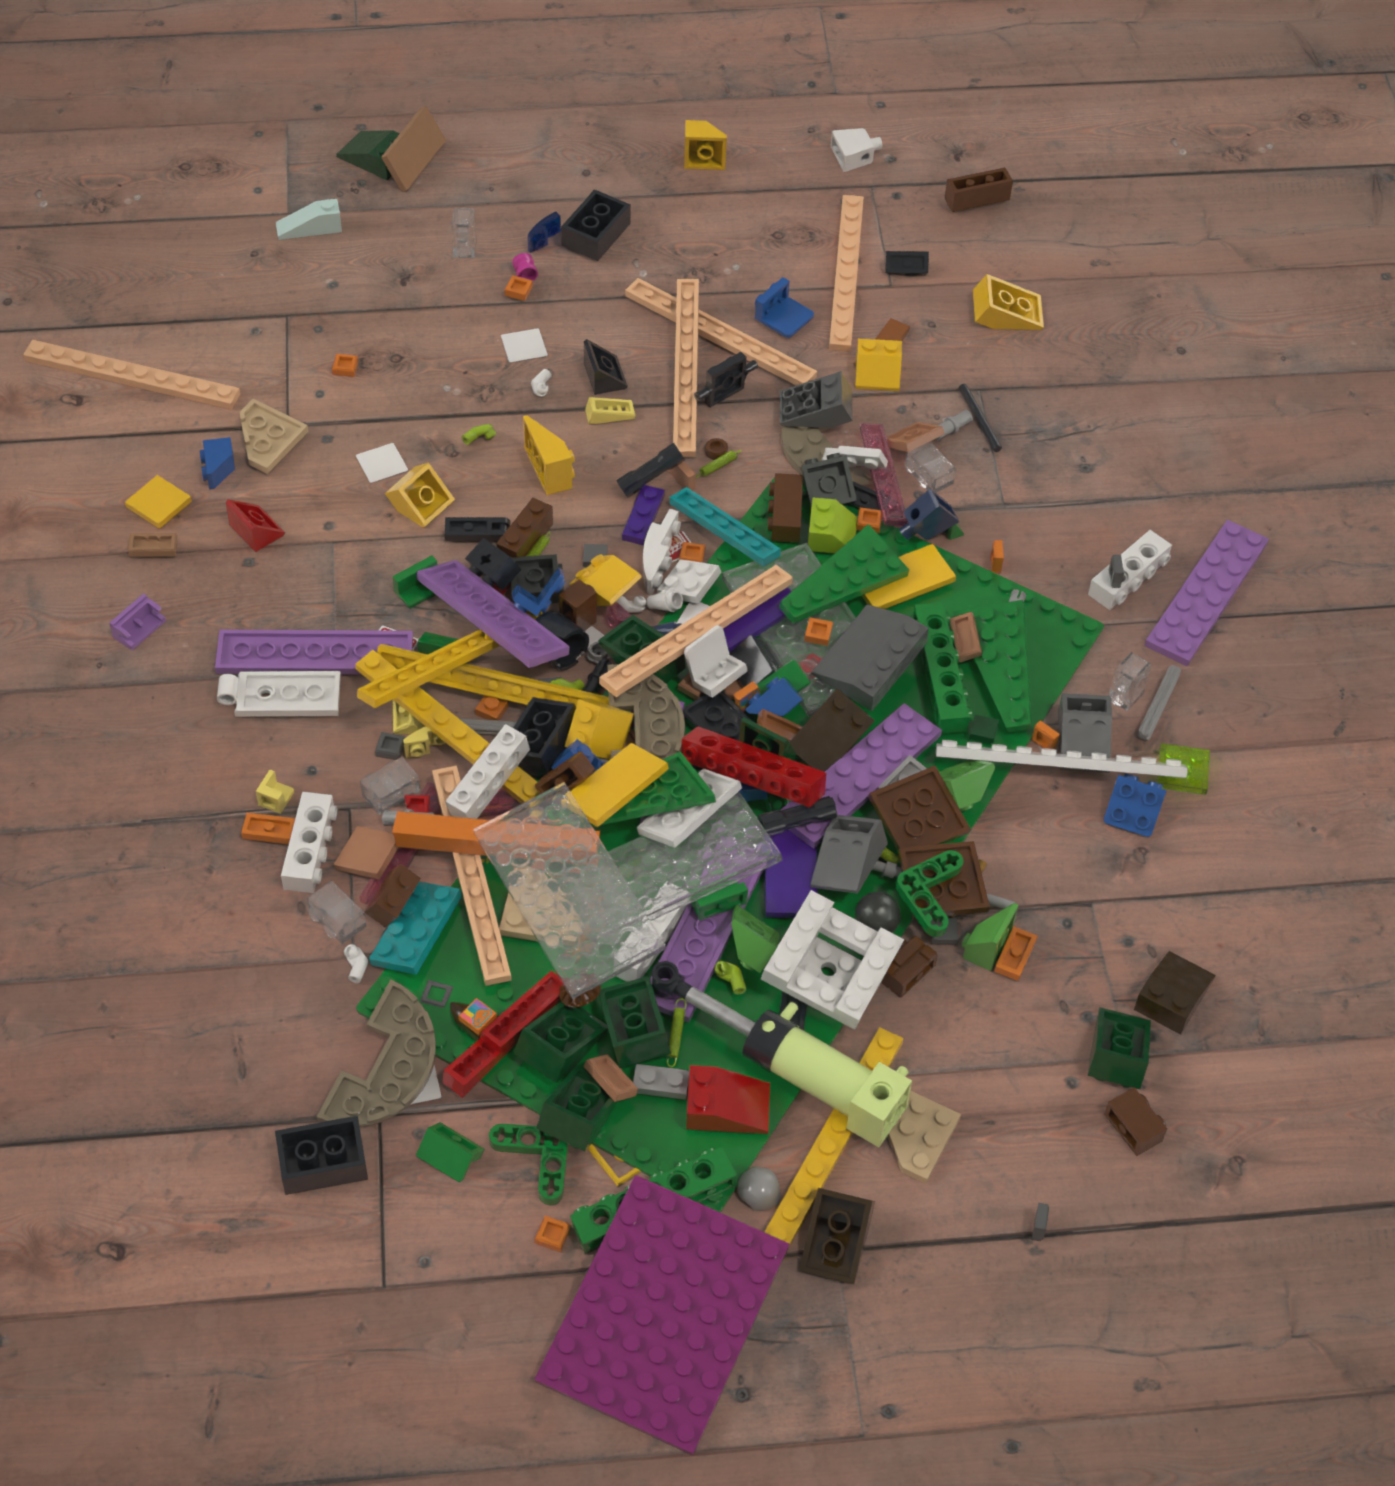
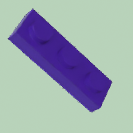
[622,485,665,545]

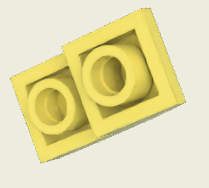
[403,727,446,758]

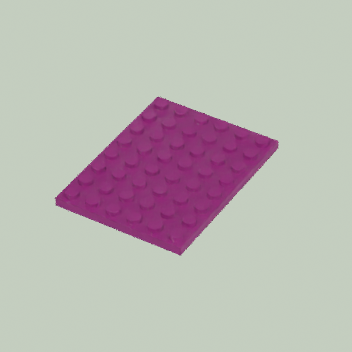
[534,1175,789,1456]

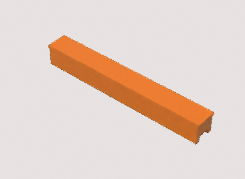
[392,811,600,867]

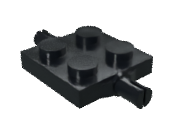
[694,352,758,408]

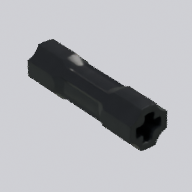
[616,443,685,498]
[758,796,837,837]

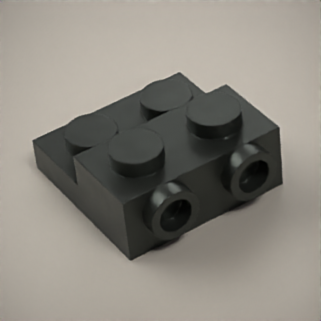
[800,453,857,508]
[511,554,564,603]

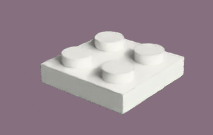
[657,559,722,603]

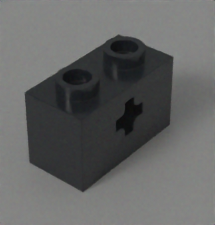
[465,538,522,591]

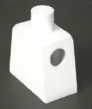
[831,128,882,172]

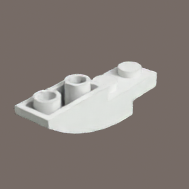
[643,509,681,595]

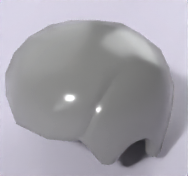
[737,1167,781,1211]

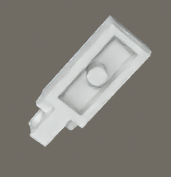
[822,446,888,469]

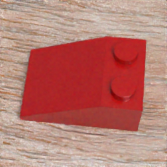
[686,1065,770,1134]

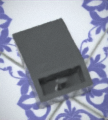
[780,371,853,428]
[1058,693,1112,773]
[811,815,888,894]

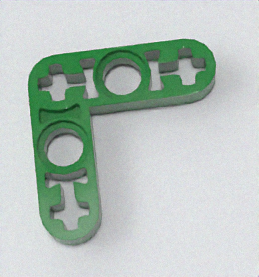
[896,850,963,937]
[489,1124,568,1206]

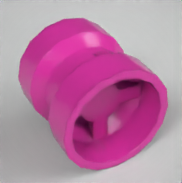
[512,253,538,281]

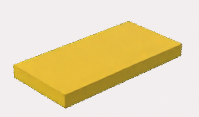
[861,544,956,609]
[561,743,669,827]

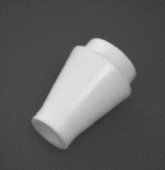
[647,588,683,612]

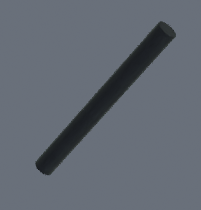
[959,383,1002,452]

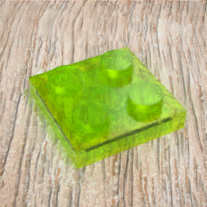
[1157,743,1210,795]

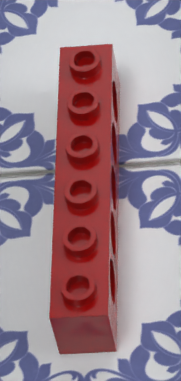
[681,726,827,807]

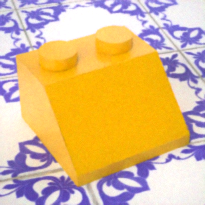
[684,120,727,170]
[855,338,902,391]
[385,462,455,527]
[570,554,641,606]
[565,698,634,759]

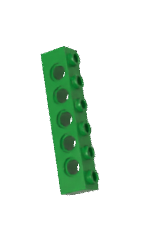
[913,602,973,734]
[570,1147,737,1254]

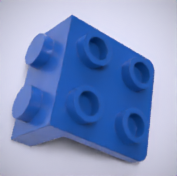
[755,277,814,338]
[512,568,565,616]
[1104,773,1167,837]

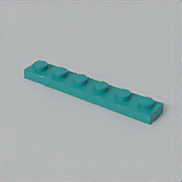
[669,487,781,567]

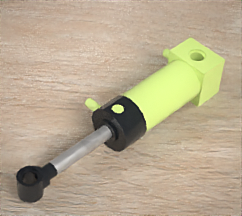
[652,961,912,1147]

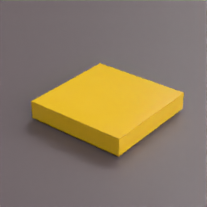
[125,475,192,529]

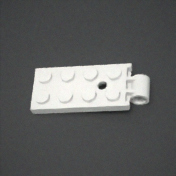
[217,671,341,717]

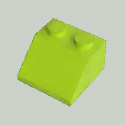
[807,497,857,553]

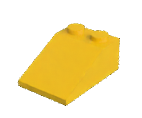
[973,274,1044,330]
[523,415,575,495]

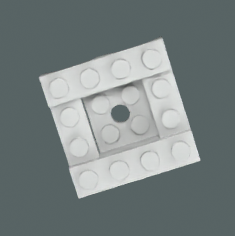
[761,890,904,1030]

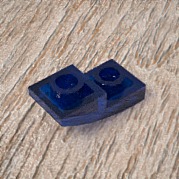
[528,211,561,253]

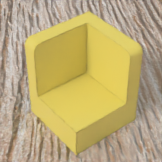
[256,770,294,814]

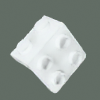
[684,625,748,698]

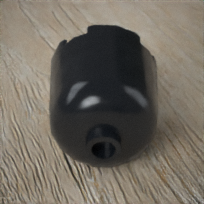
[535,611,589,671]

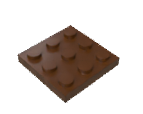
[868,765,971,851]
[898,841,990,919]

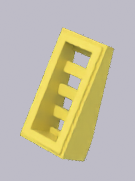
[585,397,636,424]

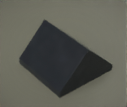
[584,339,628,395]
[729,635,782,688]

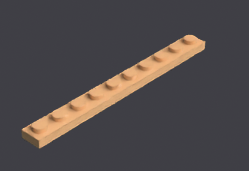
[829,195,864,352]
[625,278,817,386]
[673,279,699,457]
[23,340,240,410]
[599,565,793,697]
[432,766,511,986]

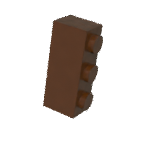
[945,167,1013,212]
[767,473,803,542]
[496,497,553,558]

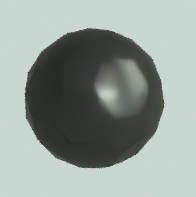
[855,891,901,933]

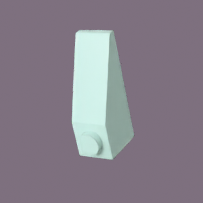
[276,199,342,240]

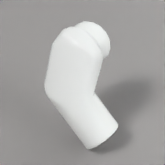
[531,369,551,397]
[614,595,646,613]
[344,944,368,983]

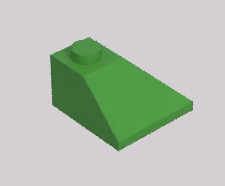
[939,759,995,811]
[961,903,1019,971]
[731,904,779,973]

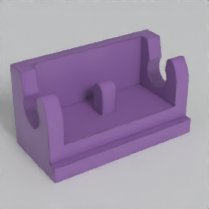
[109,593,166,650]

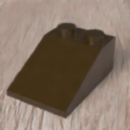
[789,688,875,772]
[1134,951,1216,1035]
[799,1188,875,1284]

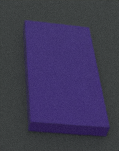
[723,587,792,653]
[765,830,817,918]

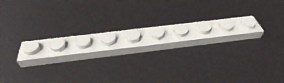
[936,740,1187,778]

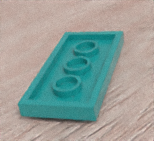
[369,881,462,975]

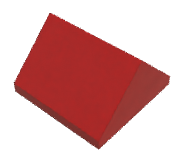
[226,499,285,552]

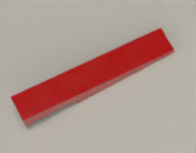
[442,971,565,1098]

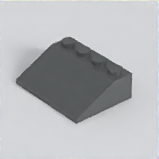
[812,605,928,711]

